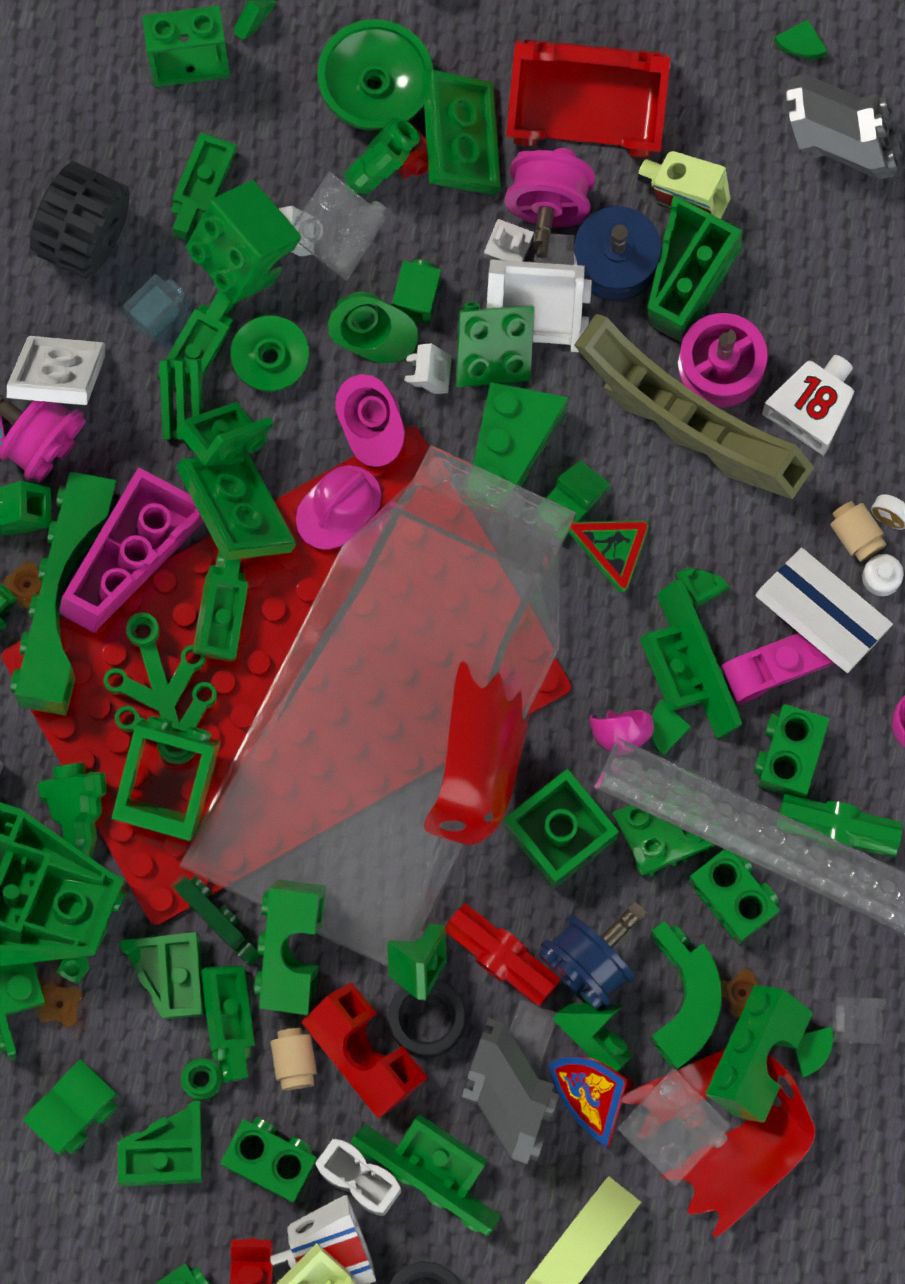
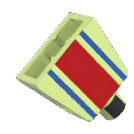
[637,151,731,219]

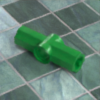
[776,794,903,858]

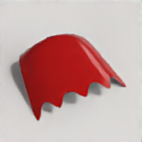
[424,661,530,845]
[622,1050,815,1237]

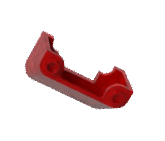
[506,39,671,158]

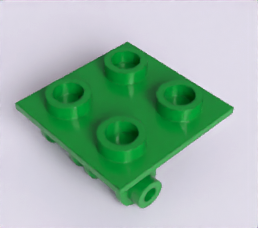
[456,302,534,387]
[612,782,718,877]

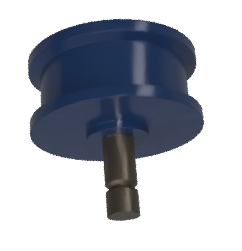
[573,206,661,301]

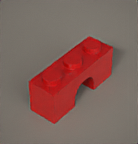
[301,982,428,1119]

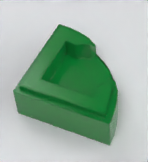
[233,0,277,40]
[774,20,827,60]
[675,568,730,609]
[651,699,691,757]
[793,1027,833,1078]

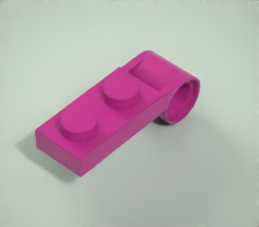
[721,633,835,705]

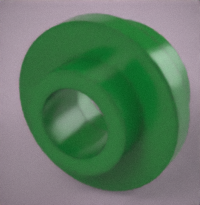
[181,1058,222,1100]

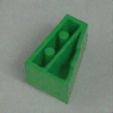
[648,195,742,343]
[466,382,568,514]

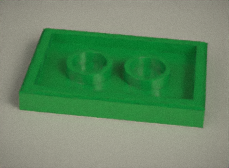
[422,69,501,195]
[176,452,297,560]

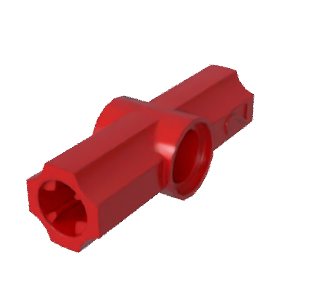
[445,903,561,1007]

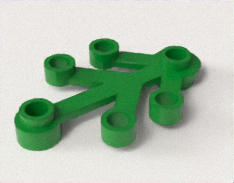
[104,613,217,765]

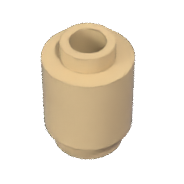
[830,501,887,562]
[270,1028,317,1091]

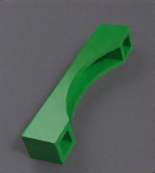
[10,472,120,716]

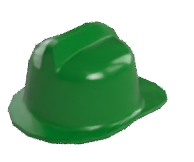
[328,291,418,364]

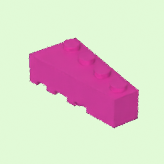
[59,467,204,632]

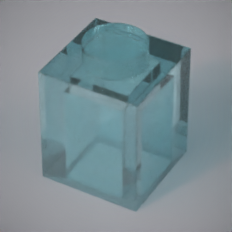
[123,273,186,343]

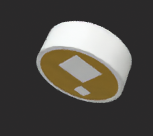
[871,495,905,530]

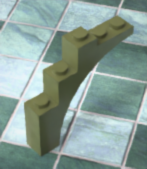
[574,314,814,499]

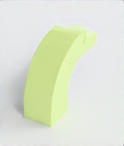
[525,1176,641,1284]

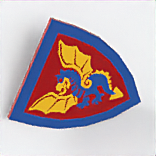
[548,1056,634,1148]

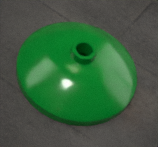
[317,19,433,131]

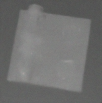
[293,171,387,281]
[617,1068,731,1186]

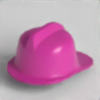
[335,374,405,467]
[295,465,381,550]

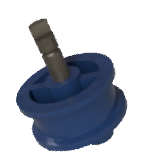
[538,901,647,1010]

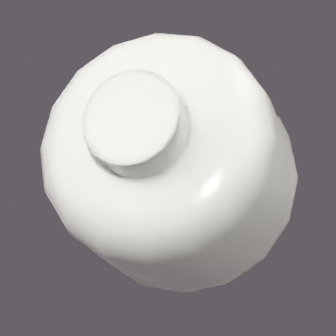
[862,554,904,596]

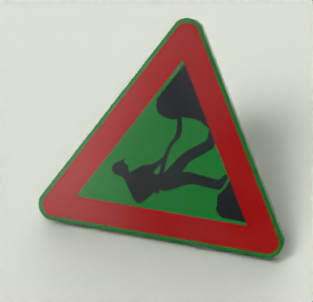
[567,521,649,592]

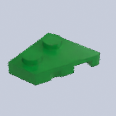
[120,932,206,1020]
[118,1101,202,1187]

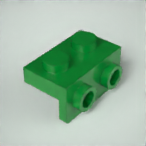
[176,402,274,466]

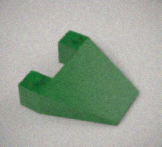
[0,802,123,966]

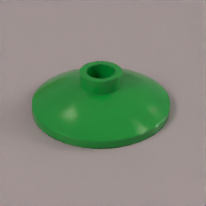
[230,315,309,392]

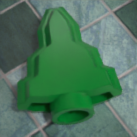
[344,117,420,195]
[37,762,107,858]

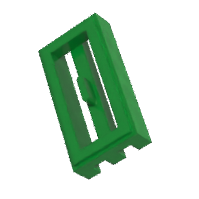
[159,359,203,439]

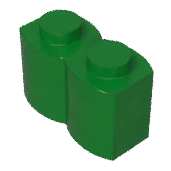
[23,1059,119,1156]

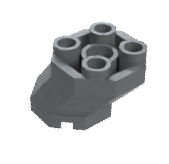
[786,74,903,180]
[461,1018,559,1166]

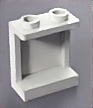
[487,260,592,352]

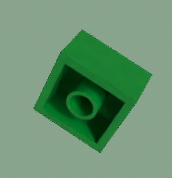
[503,768,619,890]

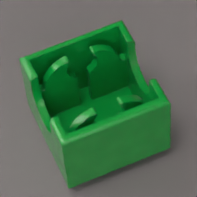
[185,180,302,304]

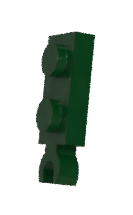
[170,875,261,966]

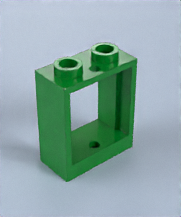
[142,5,230,88]
[111,716,221,841]

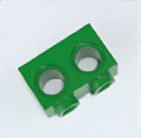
[753,704,830,798]
[688,846,780,946]
[220,1117,318,1205]

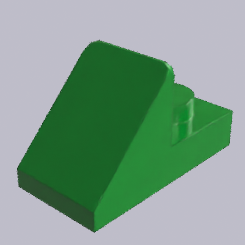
[530,460,611,545]
[387,924,447,1000]
[552,1003,633,1072]

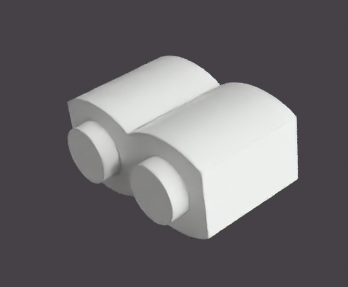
[316,1139,401,1216]

